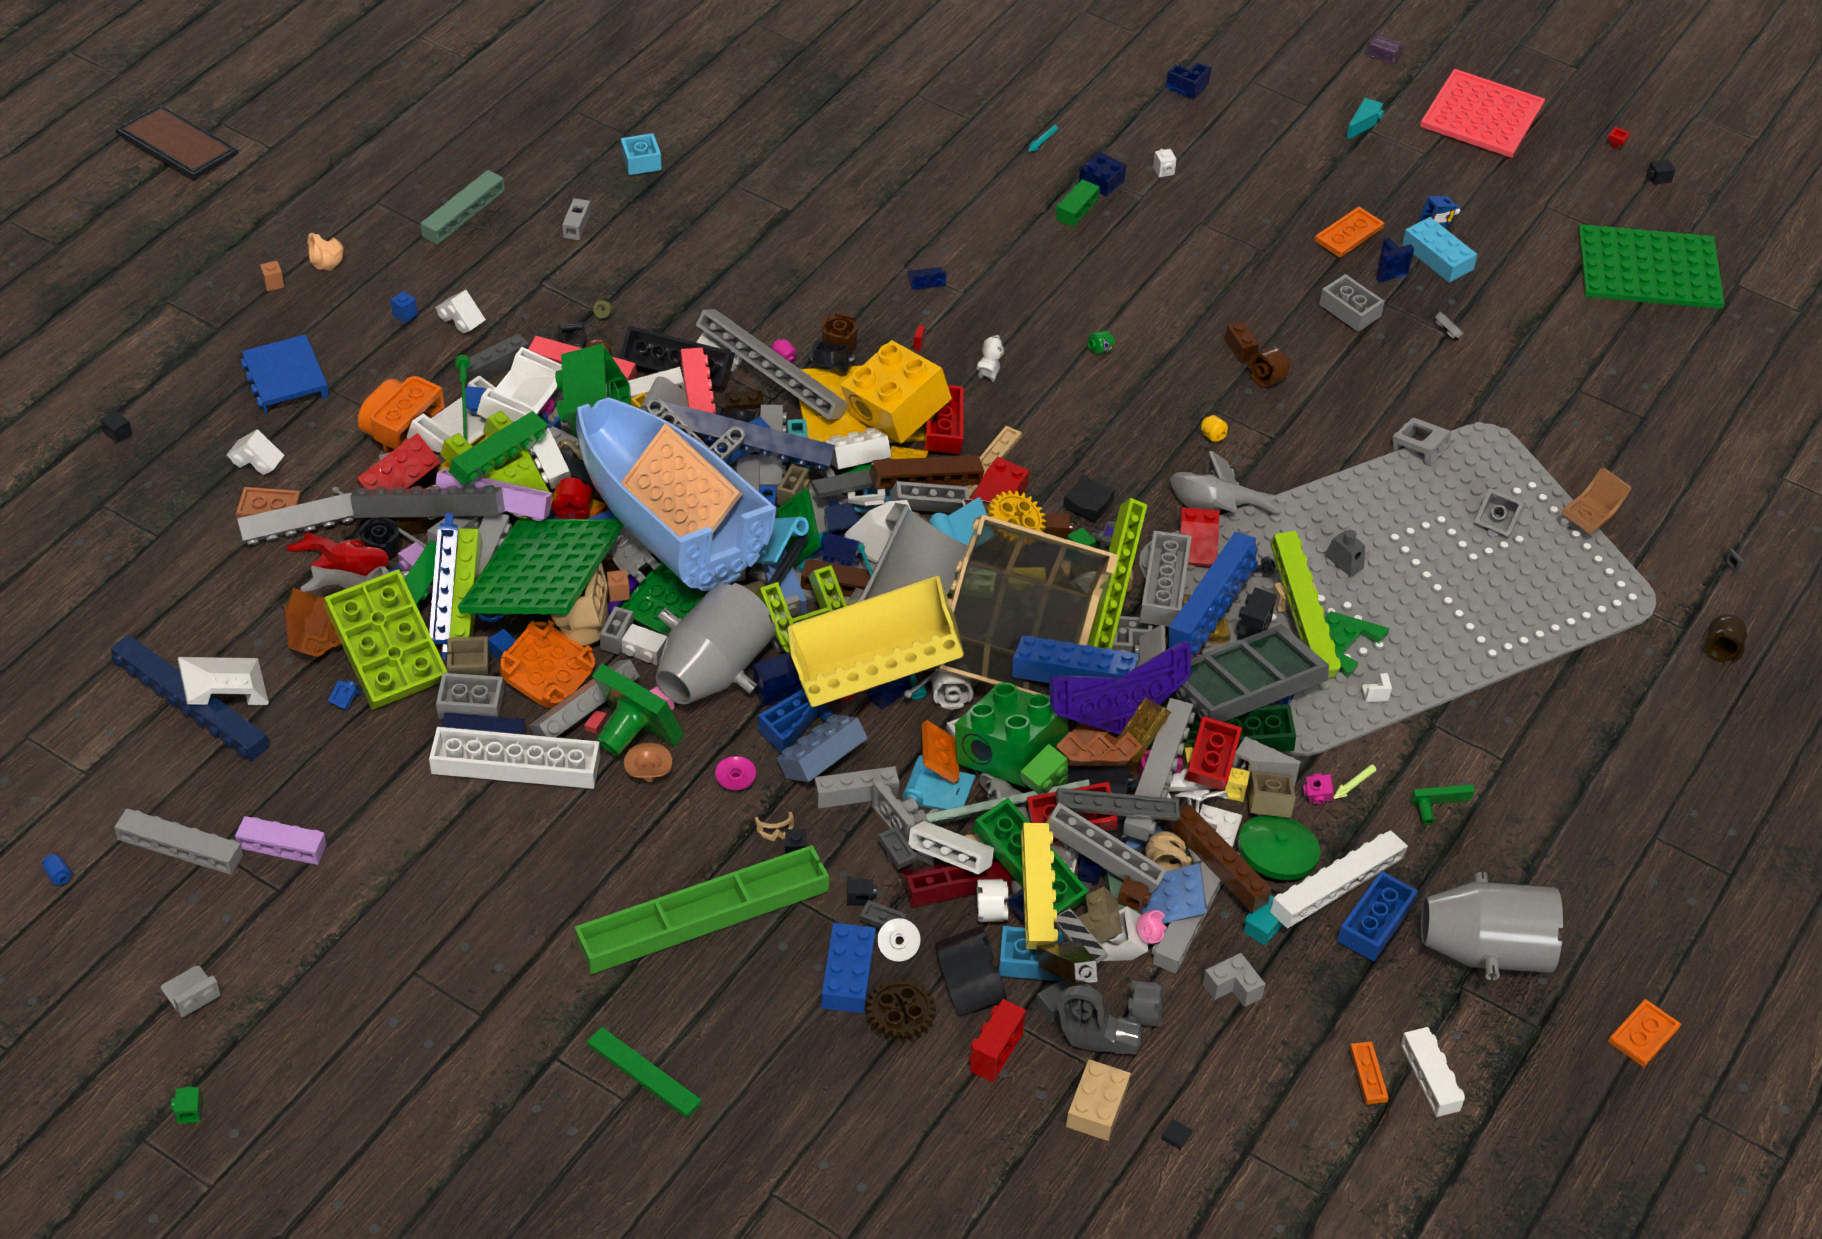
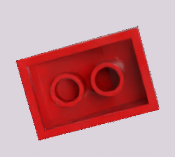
[971,456,1030,502]
[1179,507,1219,567]

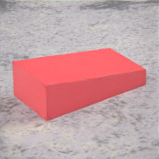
[585,710,607,733]

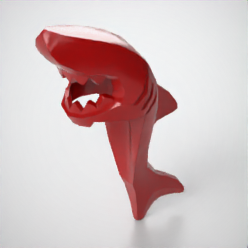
[286,532,389,576]

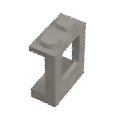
[1392,417,1451,465]

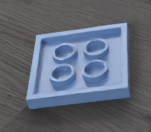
[1142,863,1207,924]

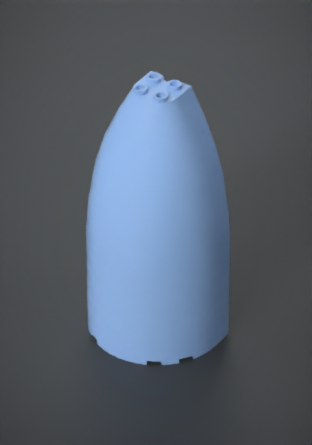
[576,397,777,591]

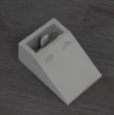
[1232,737,1301,788]

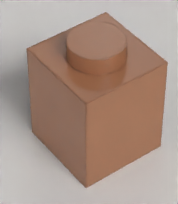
[260,261,284,292]
[607,570,630,602]

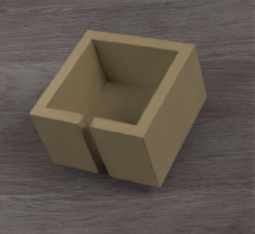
[447,636,489,676]

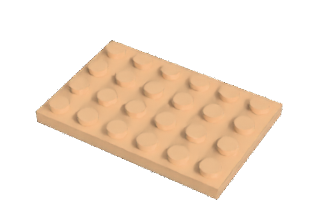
[621,424,743,537]

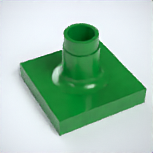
[593,663,684,756]

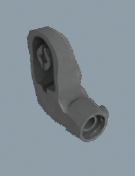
[1056,984,1142,1054]

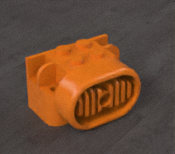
[357,376,445,453]

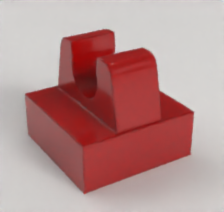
[1608,126,1630,149]

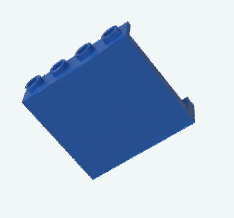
[240,334,329,414]

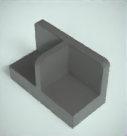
[878,827,917,870]

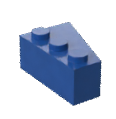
[758,689,818,754]

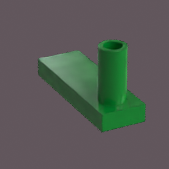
[1410,784,1475,825]

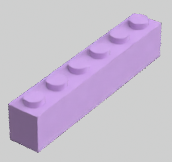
[436,468,553,521]

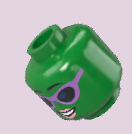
[1087,330,1115,355]

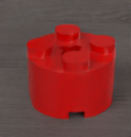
[551,478,592,519]

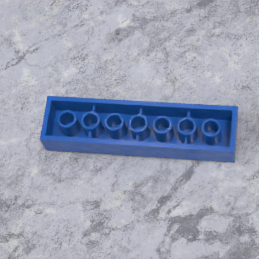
[1169,532,1258,659]

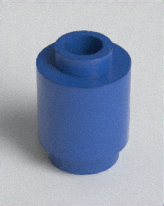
[42,854,72,885]

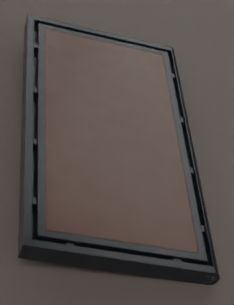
[115,105,239,179]

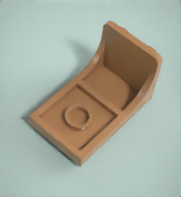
[1561,468,1631,535]

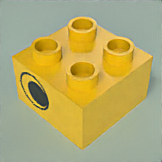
[841,340,952,444]

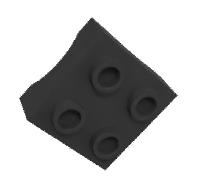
[1063,474,1115,522]

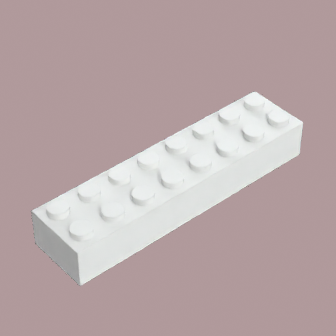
[429,727,601,789]

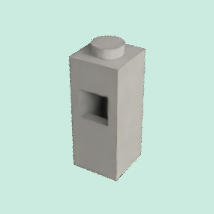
[562,198,591,240]

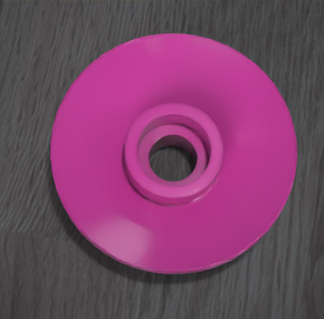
[715,756,756,790]

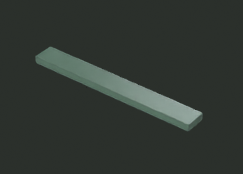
[926,779,1090,825]

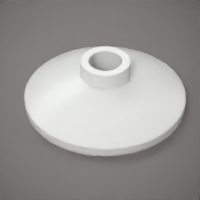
[878,918,921,962]

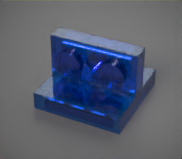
[1376,237,1414,283]

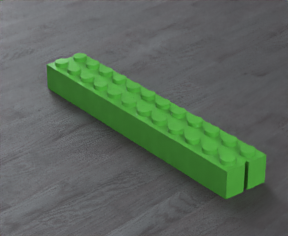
[575,845,829,974]

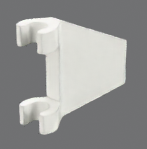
[848,489,887,506]

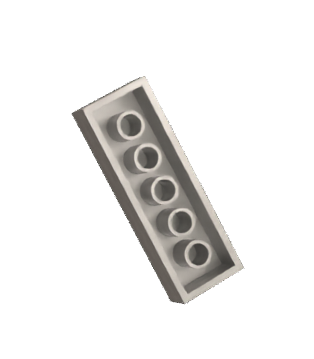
[1140,531,1192,627]

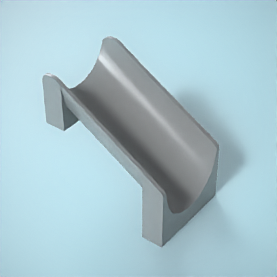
[846,503,967,606]

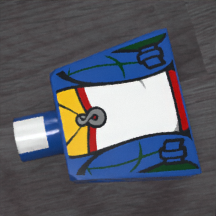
[1418,196,1460,227]

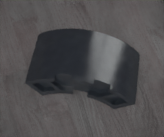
[936,925,1007,1016]

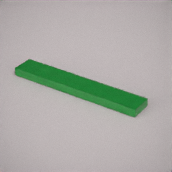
[587,1027,702,1119]

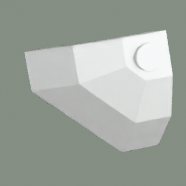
[844,500,911,564]

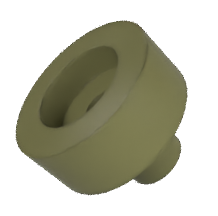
[593,300,613,318]

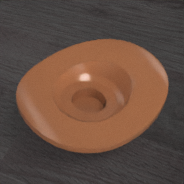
[624,743,672,782]

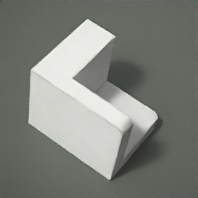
[1362,673,1392,702]

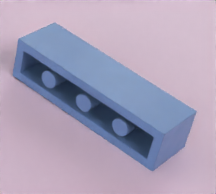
[760,547,807,615]

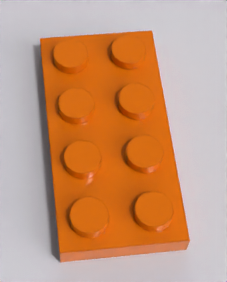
[1314,206,1385,258]

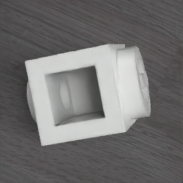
[1153,149,1177,177]

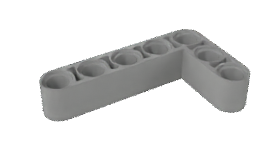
[646,398,745,461]

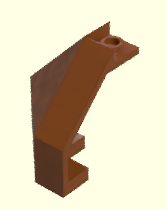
[284,588,341,657]
[1055,723,1143,766]

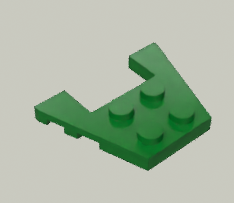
[1324,611,1389,678]

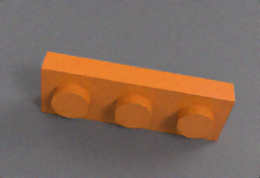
[1349,1042,1388,1105]

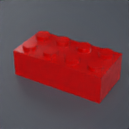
[924,385,964,454]
[356,433,441,490]
[1027,782,1118,841]

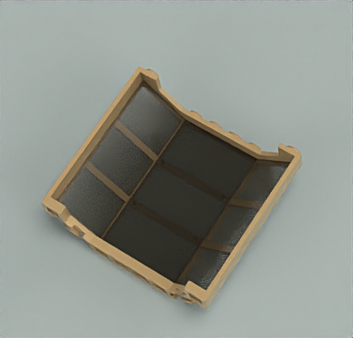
[937,515,1118,697]

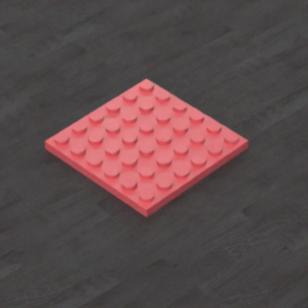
[1420,69,1545,158]

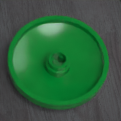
[1237,815,1320,880]

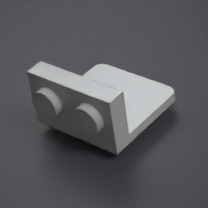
[161,966,221,1018]

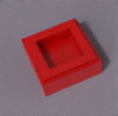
[913,325,925,351]

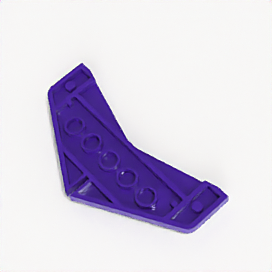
[1049,641,1191,736]

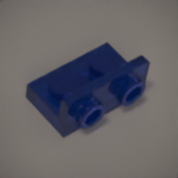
[908,267,947,290]

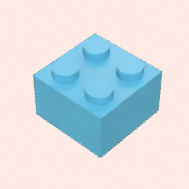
[621,133,662,175]

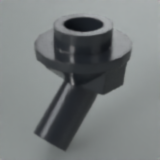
[1252,557,1276,576]

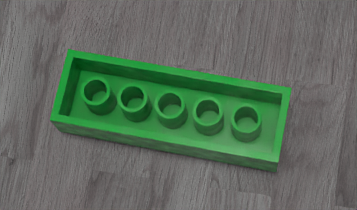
[973,798,1089,915]

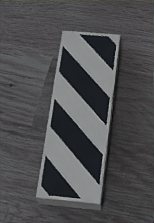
[1054,909,1108,964]

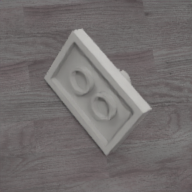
[872,779,918,842]

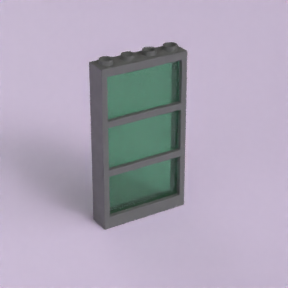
[1173,624,1329,722]

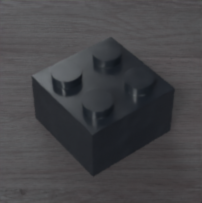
[1236,587,1277,640]

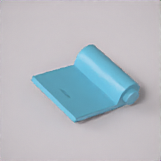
[929,497,996,549]
[754,517,809,564]

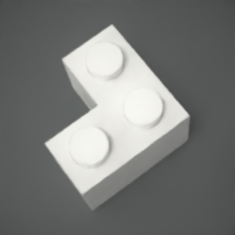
[435,290,486,334]
[227,429,284,475]

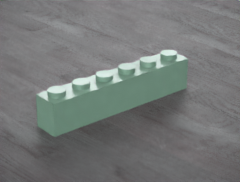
[420,170,505,245]

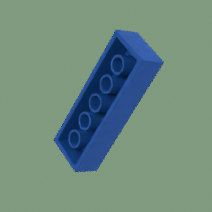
[1012,635,1139,683]

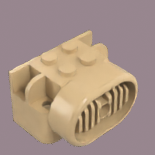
[551,562,609,646]

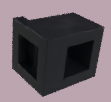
[847,876,877,906]

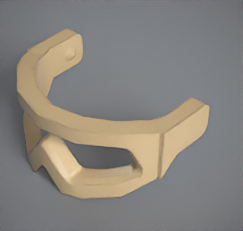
[755,812,794,841]

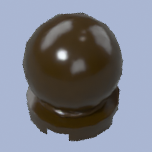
[1704,614,1747,663]

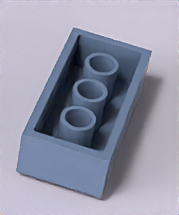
[776,714,868,782]

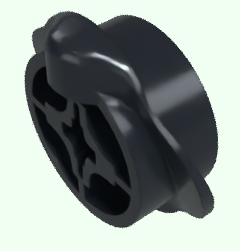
[808,340,855,374]

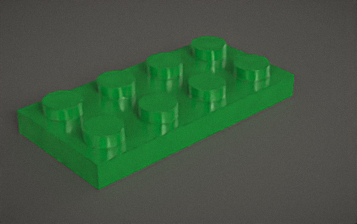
[777,488,821,567]

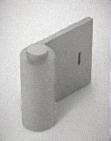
[640,377,688,411]

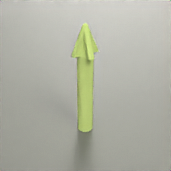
[1334,765,1376,799]

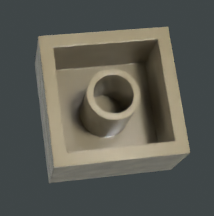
[1247,770,1296,818]

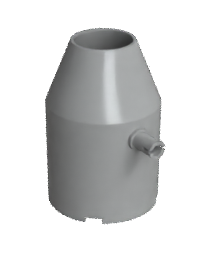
[655,581,776,704]
[1421,872,1563,980]

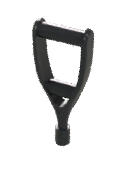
[558,321,586,348]

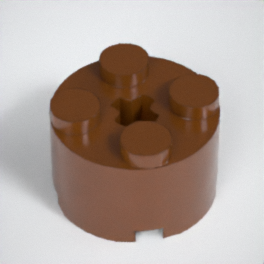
[822,313,858,350]
[1248,346,1291,387]

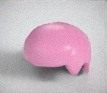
[1136,910,1167,944]

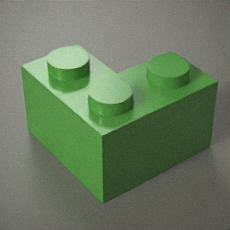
[1021,744,1068,795]

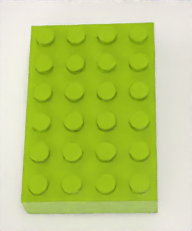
[324,569,448,710]

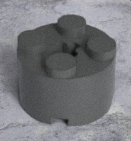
[1128,981,1164,1027]

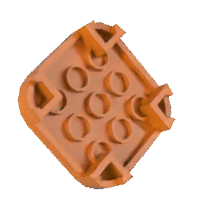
[499,620,596,709]

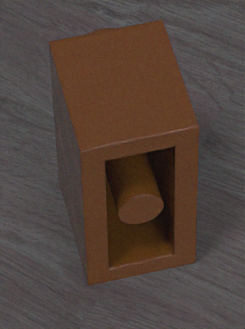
[1225,321,1259,363]

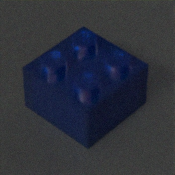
[1079,151,1127,197]
[753,652,800,707]

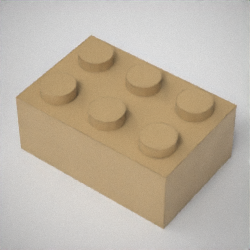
[1066,1059,1131,1141]

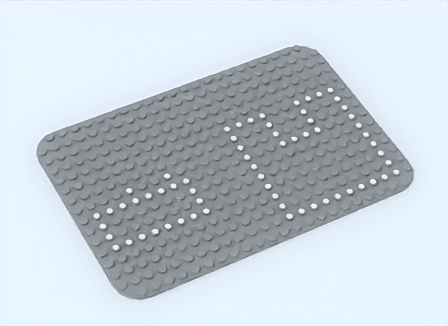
[1139,422,1656,756]

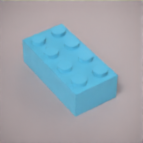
[1402,217,1478,282]

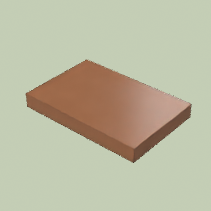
[236,487,301,518]

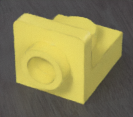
[1225,767,1250,802]

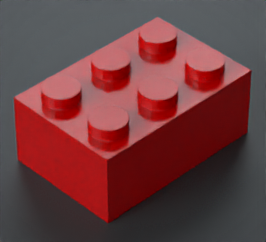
[1184,716,1242,791]
[969,999,1026,1083]

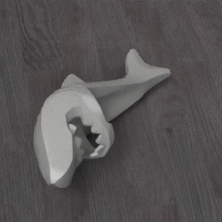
[1170,472,1281,514]
[300,566,409,592]

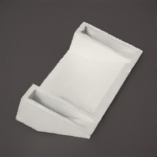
[477,347,562,421]
[407,376,496,453]

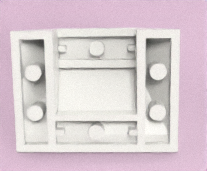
[178,657,269,705]

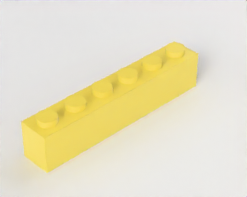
[1021,823,1058,950]

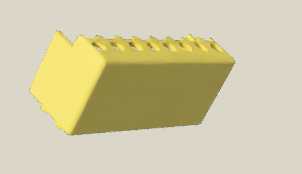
[788,576,964,707]

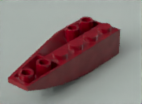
[900,862,1015,908]

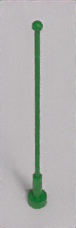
[455,355,470,440]

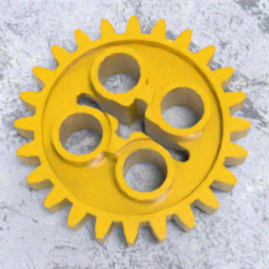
[987,490,1046,547]

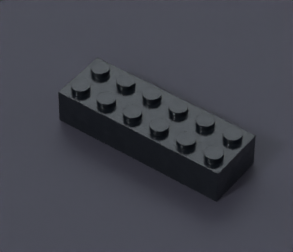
[620,325,735,388]

